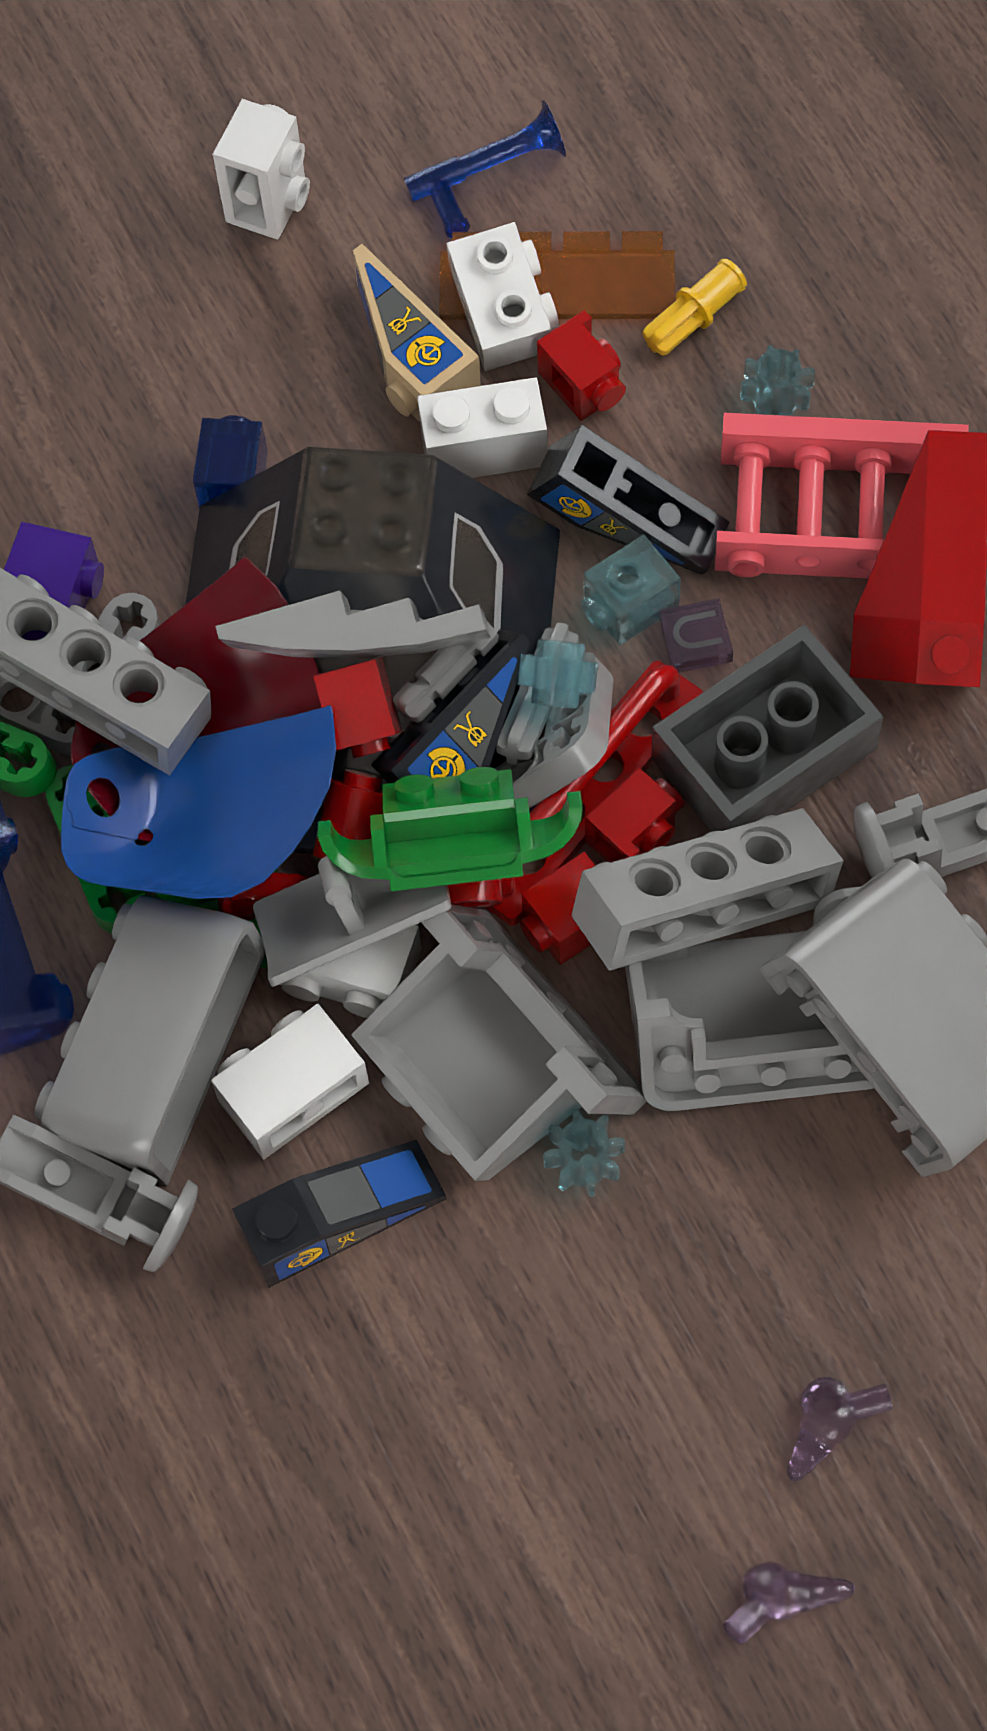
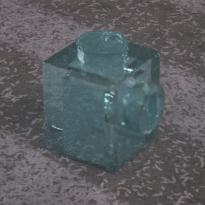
[581,534,681,645]

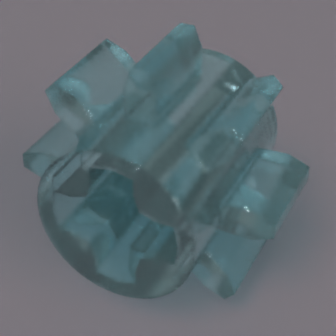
[740,345,815,416]
[518,639,598,708]
[543,1109,625,1197]

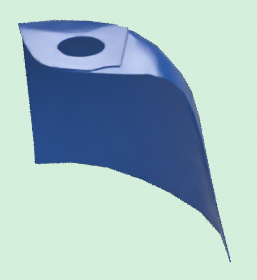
[61,705,336,899]

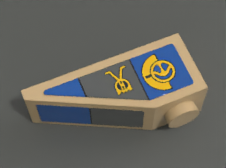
[353,244,481,422]

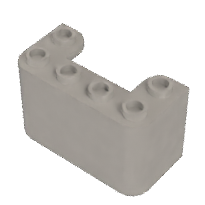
[758,859,987,1177]

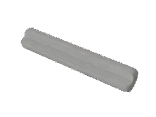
[496,623,579,765]

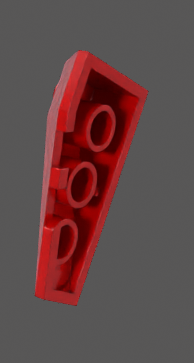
[849,430,987,687]

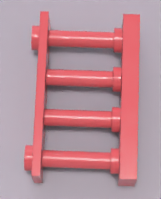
[715,413,969,579]

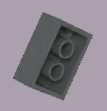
[651,624,883,832]

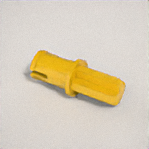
[642,259,747,356]

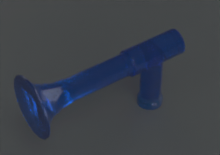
[403,100,566,238]

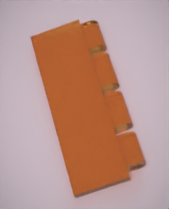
[439,231,675,320]

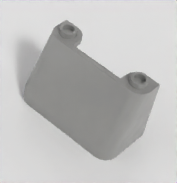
[625,886,874,1111]

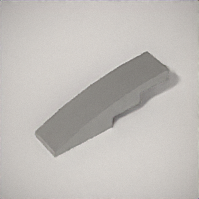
[215,591,491,659]

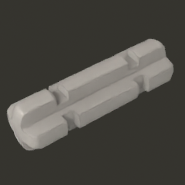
[393,621,499,723]

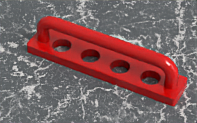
[485,660,703,926]

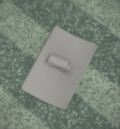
[253,856,452,987]

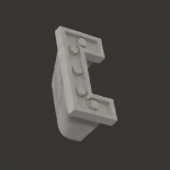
[351,904,647,1181]

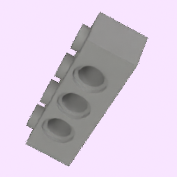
[0,568,211,776]
[571,808,844,971]

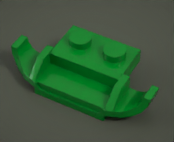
[318,767,582,891]

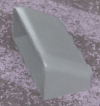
[34,895,265,1186]

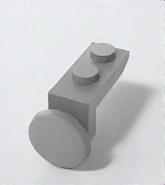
[853,788,987,878]
[0,1115,198,1272]

